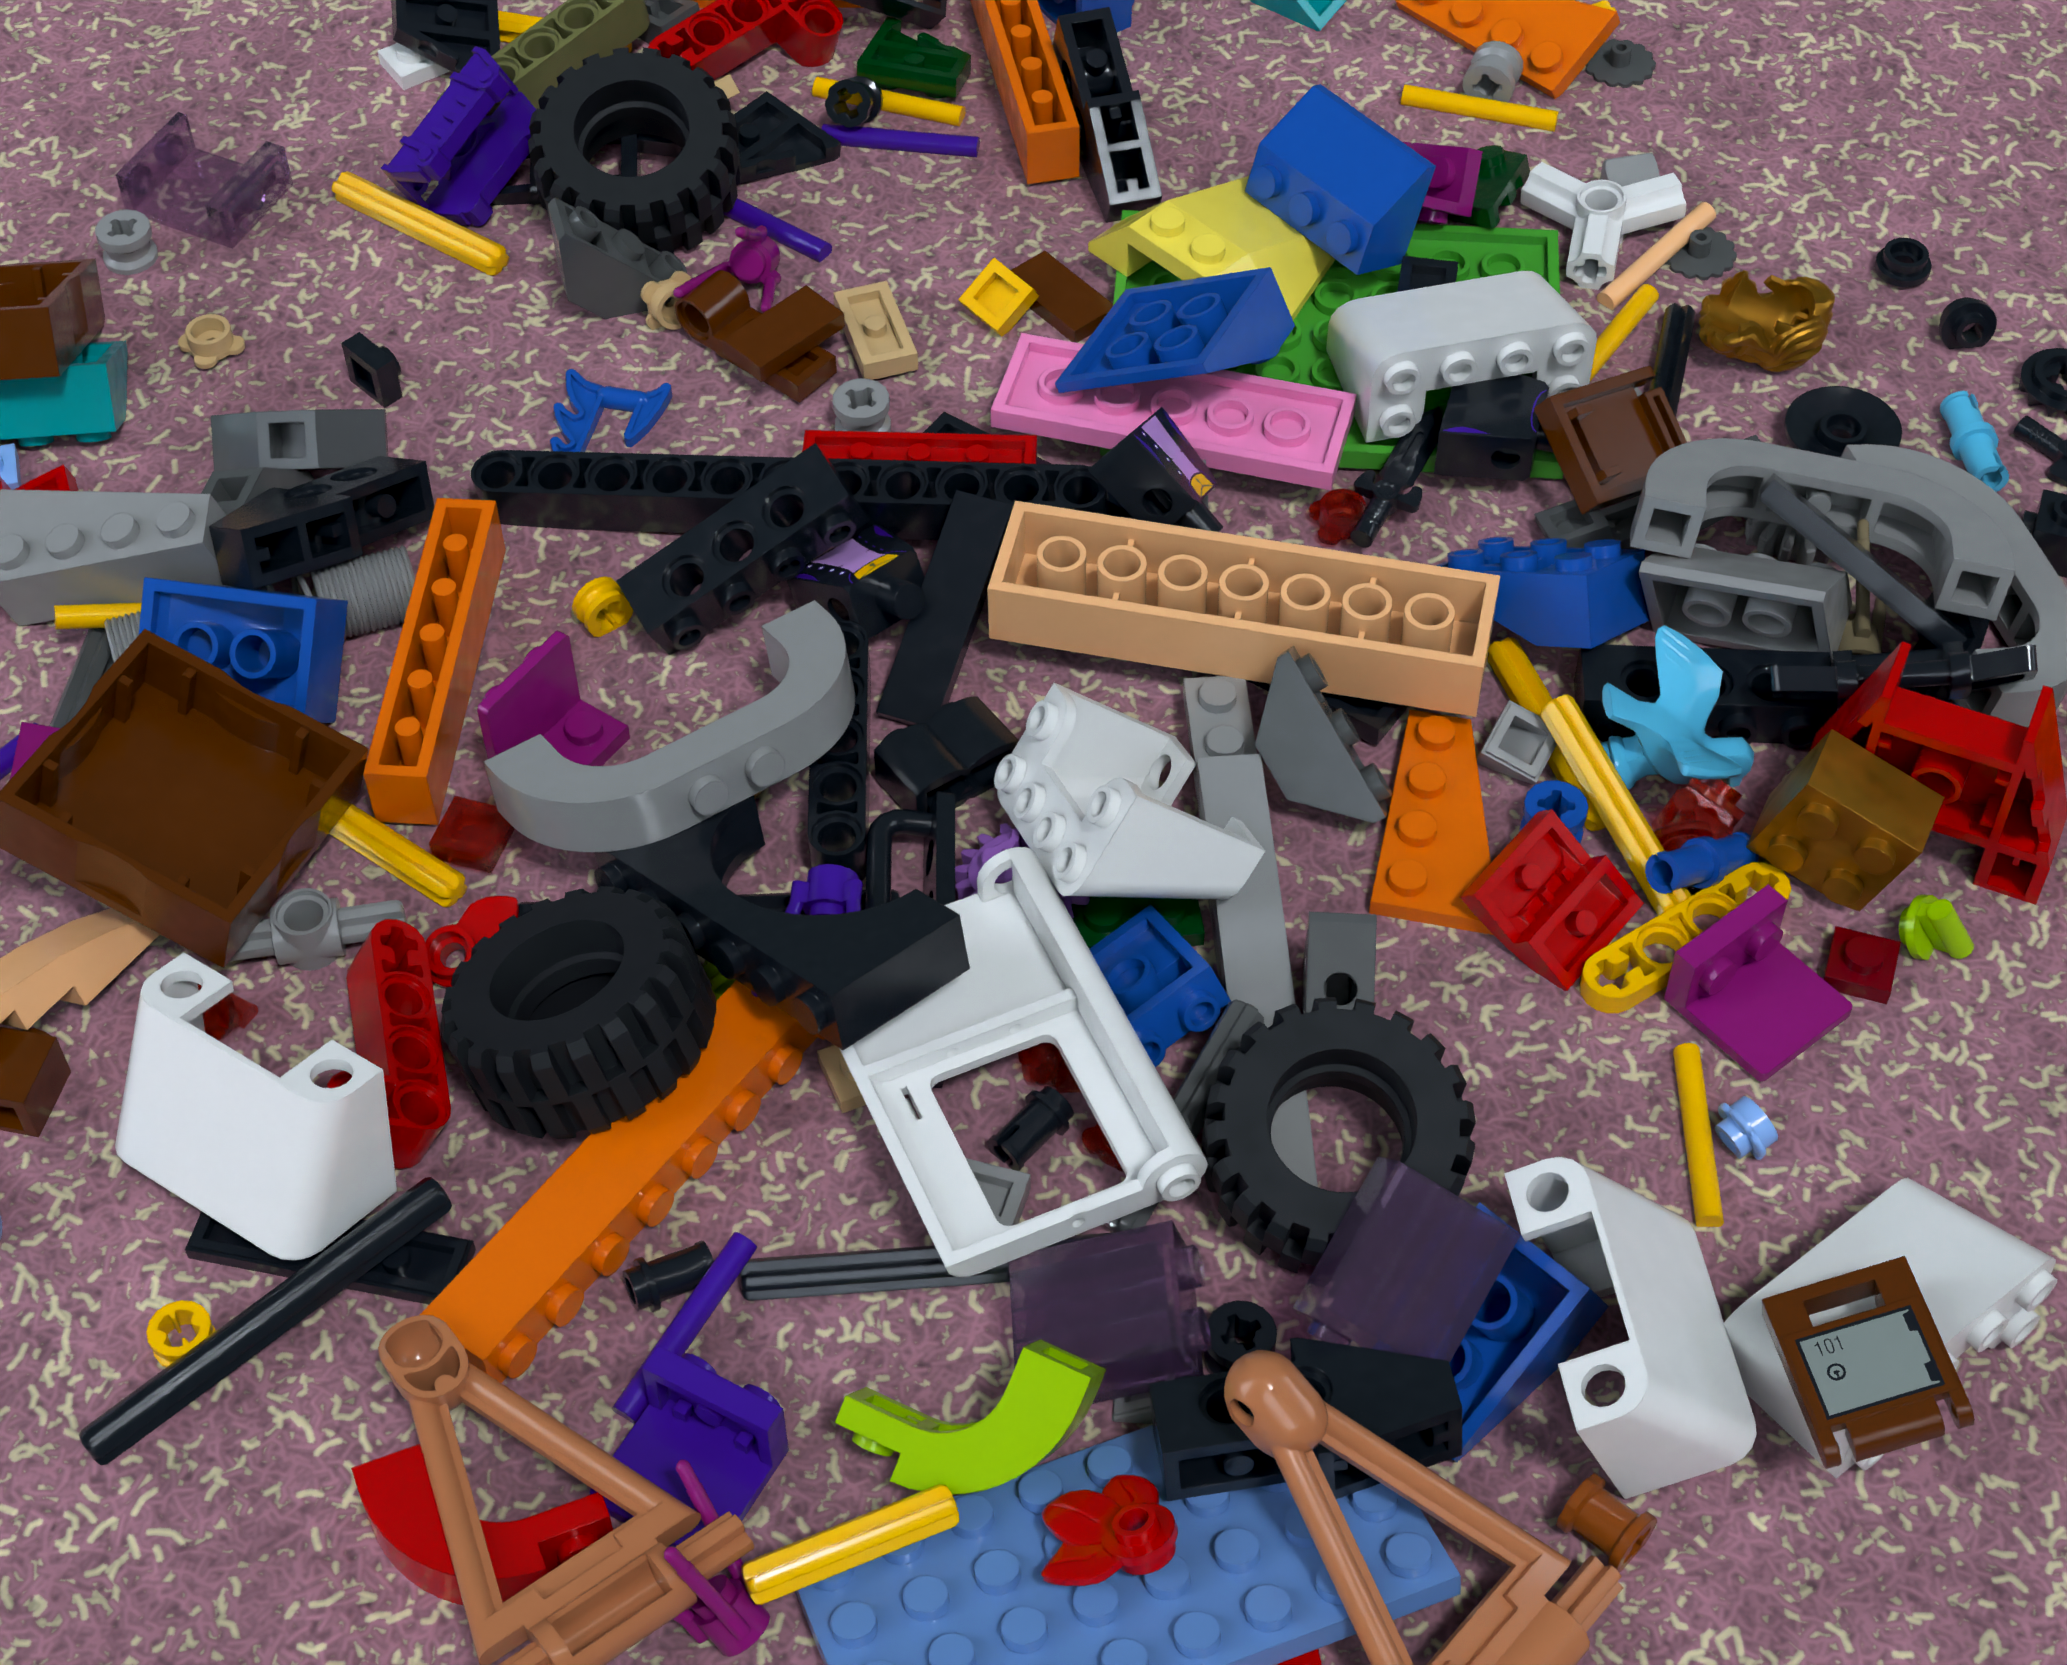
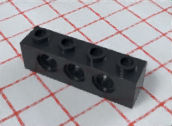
[616,443,869,655]
[1574,644,1837,749]

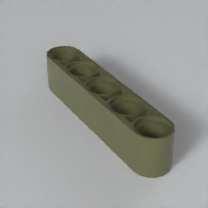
[435,0,650,116]

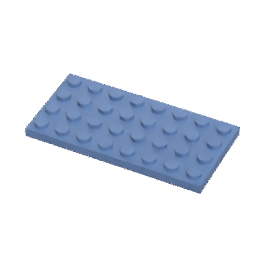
[795,1425,1461,1665]

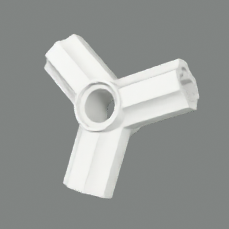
[1521,162,1686,290]

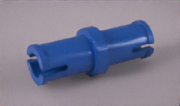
[1645,831,1759,894]

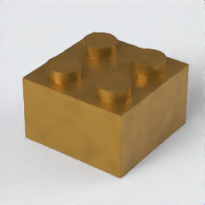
[1746,729,1944,912]

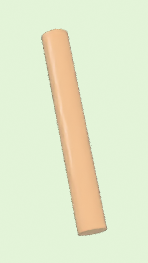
[1597,202,1716,310]

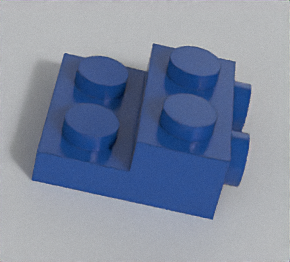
[1089,904,1231,1068]

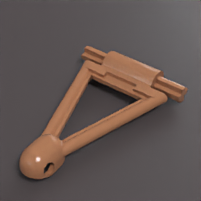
[378,1315,754,1665]
[1224,1350,1623,1665]

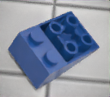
[1436,537,1649,649]

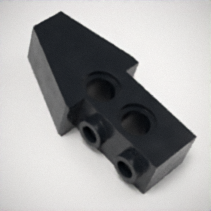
[1053,7,1162,223]
[209,456,435,589]
[1149,1337,1462,1501]

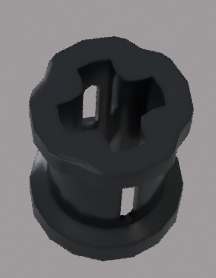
[825,76,883,128]

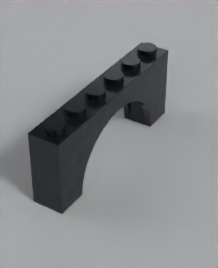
[594,795,970,1050]

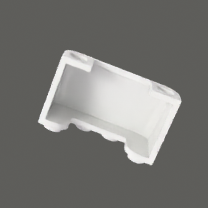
[1326,271,1597,443]
[994,683,1265,900]
[115,952,397,1260]
[1504,1157,1757,1499]
[1724,1177,2057,1479]

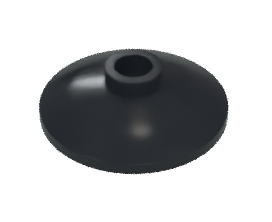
[1784,386,1902,458]

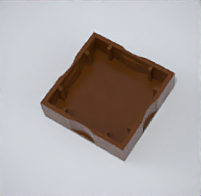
[0,258,105,380]
[0,629,369,968]

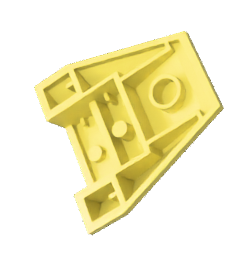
[1088,176,1335,321]

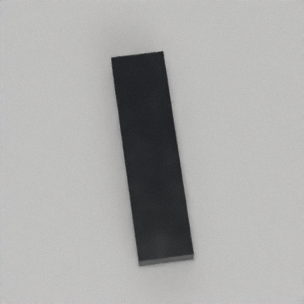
[1759,473,1967,648]
[876,490,1013,726]
[185,1211,476,1305]

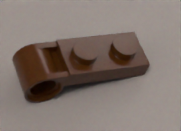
[675,270,837,403]

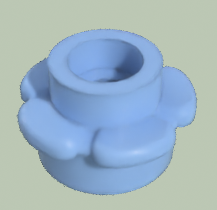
[1714,1096,1778,1160]

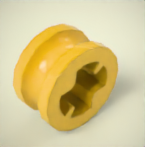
[572,576,633,637]
[146,1300,216,1367]

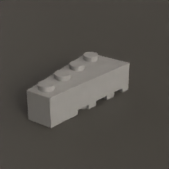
[0,489,232,626]

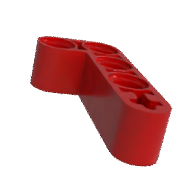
[648,0,843,80]
[325,919,451,1169]

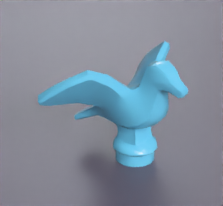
[1601,625,1754,790]

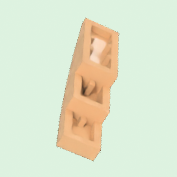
[0,908,160,1030]

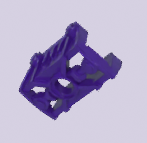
[381,46,536,227]

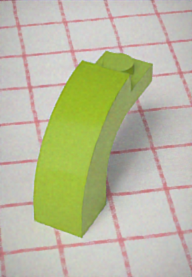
[835,1339,1106,1494]

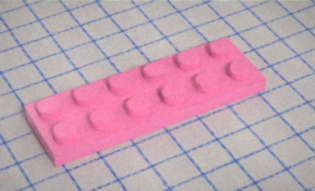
[991,333,1357,490]

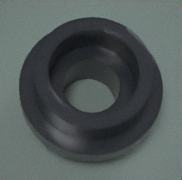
[1874,238,1932,287]
[1939,297,1997,349]

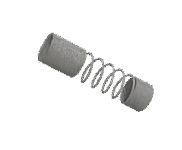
[104,545,415,662]

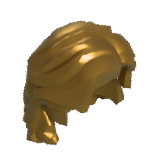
[1699,270,1835,372]

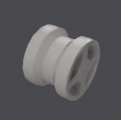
[1463,41,1523,102]
[95,209,158,275]
[833,378,891,432]

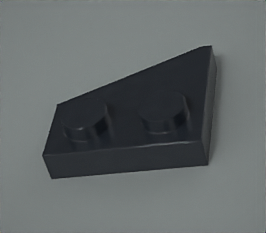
[391,0,500,73]
[734,91,841,184]

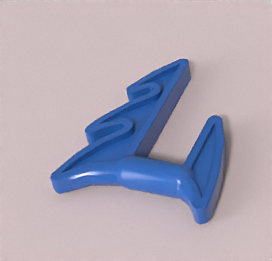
[550,369,673,452]

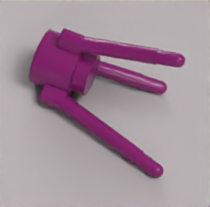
[673,225,781,313]
[663,1460,770,1657]

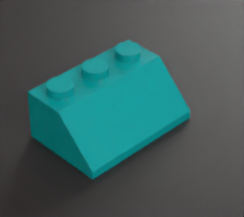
[0,340,128,446]

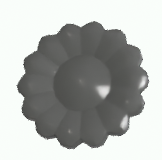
[1586,39,1656,88]
[1665,227,1737,280]

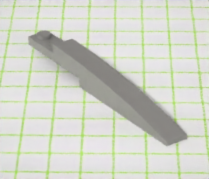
[1183,676,1318,1187]

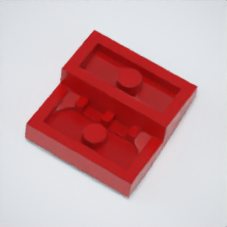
[1460,809,1644,991]

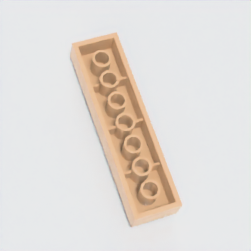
[987,501,1500,717]

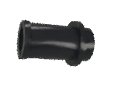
[987,1086,1074,1171]
[623,1241,714,1313]

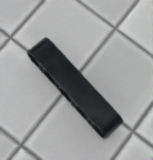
[807,620,871,881]

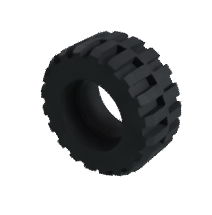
[528,47,741,254]
[441,886,717,1139]
[1201,997,1476,1280]

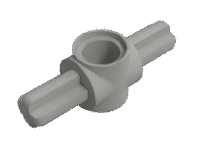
[229,888,407,971]

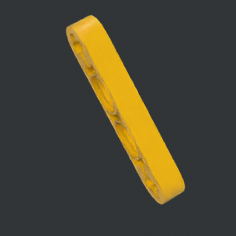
[1580,862,1791,1013]

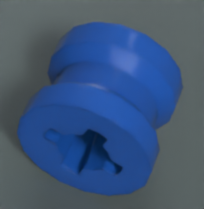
[1519,780,1588,844]

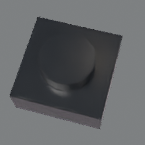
[1397,256,1459,292]
[341,332,403,408]

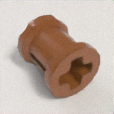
[1556,1473,1657,1572]

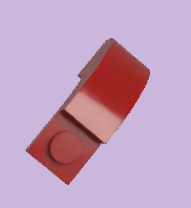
[351,1444,613,1605]

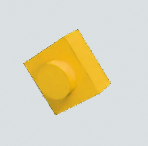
[958,258,1039,336]

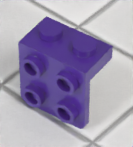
[590,1345,789,1547]

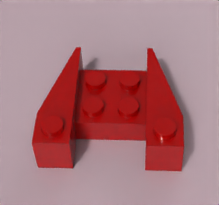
[1809,641,2067,905]

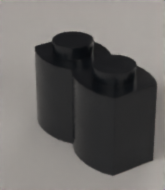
[874,696,1019,812]

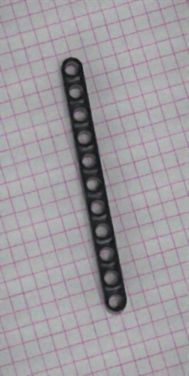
[471,450,1110,540]

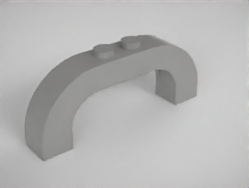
[1630,438,2016,621]
[1841,444,2067,727]
[483,600,855,852]

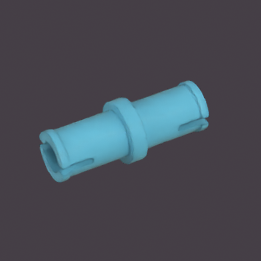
[1940,391,2009,492]

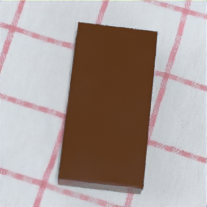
[1011,251,1113,343]
[722,285,845,382]

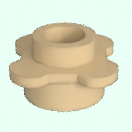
[640,271,691,330]
[178,314,245,369]

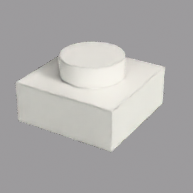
[378,43,449,90]

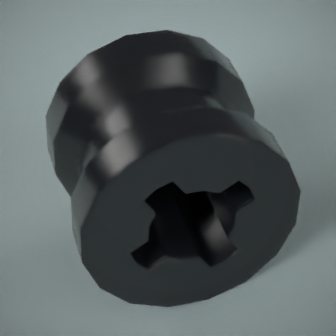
[1204,1300,1277,1374]

